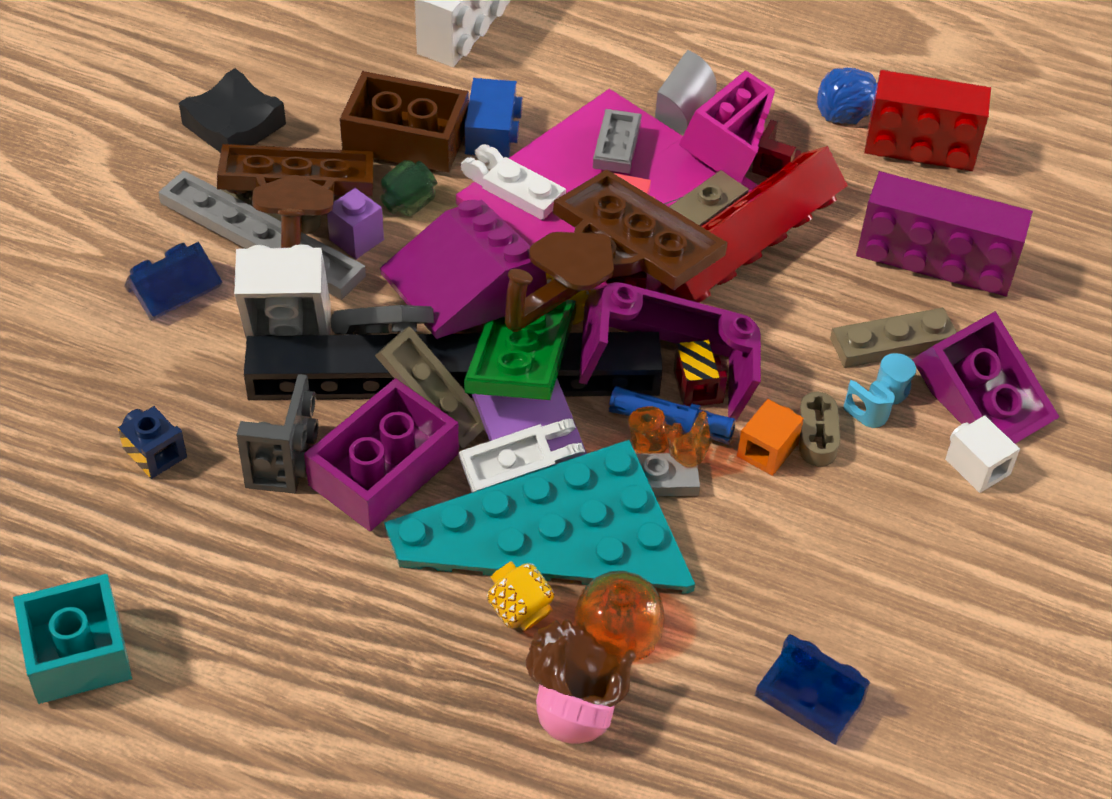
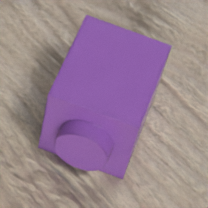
[327,188,384,259]

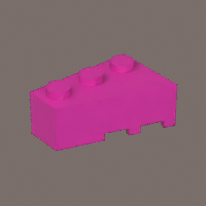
[679,70,775,183]

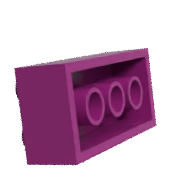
[856,171,1033,297]

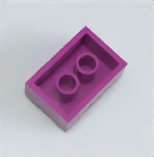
[304,378,459,532]

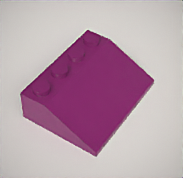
[380,200,547,339]

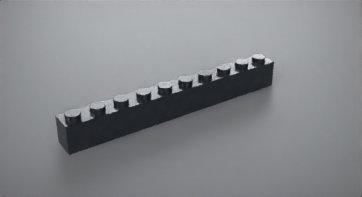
[244,331,663,400]

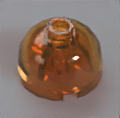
[574,570,665,664]

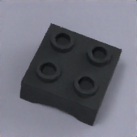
[179,68,286,153]

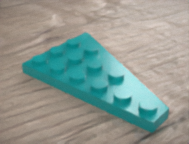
[384,440,695,594]

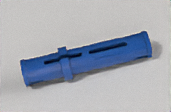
[609,386,736,445]

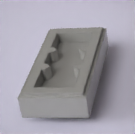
[593,109,642,174]
[636,453,700,497]

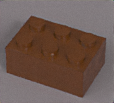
[340,71,469,173]

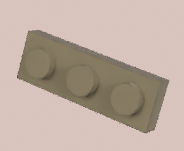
[830,307,957,368]
[375,326,485,451]

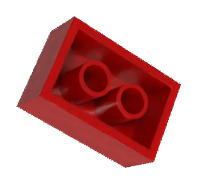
[864,70,991,171]

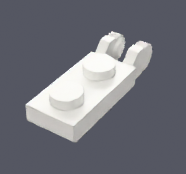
[460,144,566,220]
[459,418,585,492]

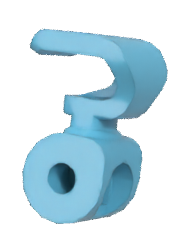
[843,353,916,428]

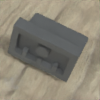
[236,374,319,494]

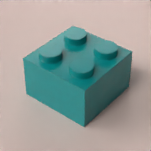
[13,573,133,704]

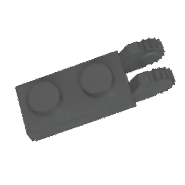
[330,305,434,335]

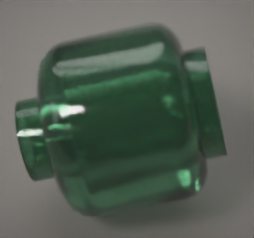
[380,160,437,217]

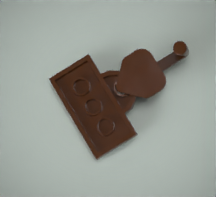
[217,144,373,248]
[505,169,728,332]

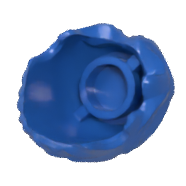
[817,67,877,124]

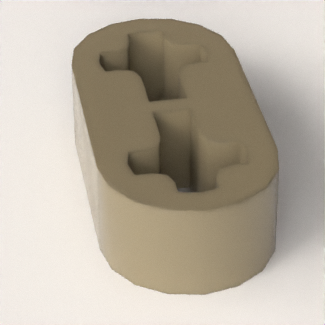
[799,392,840,467]

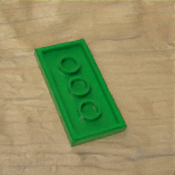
[464,299,576,400]

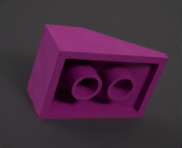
[912,311,1059,444]

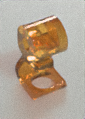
[628,406,711,467]

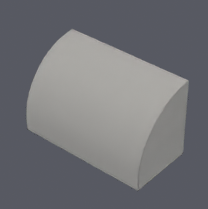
[655,50,717,135]

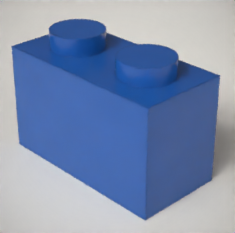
[465,78,523,158]

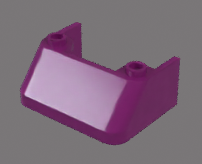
[579,282,761,421]

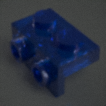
[124,241,223,321]
[755,634,870,745]

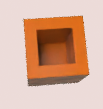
[737,398,804,476]

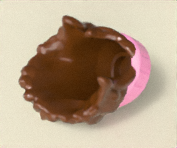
[526,620,636,744]

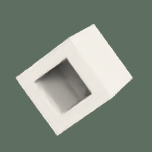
[945,415,1020,493]

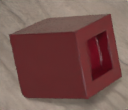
[752,120,801,178]

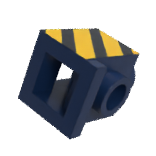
[117,406,187,479]

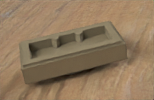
[669,170,749,226]

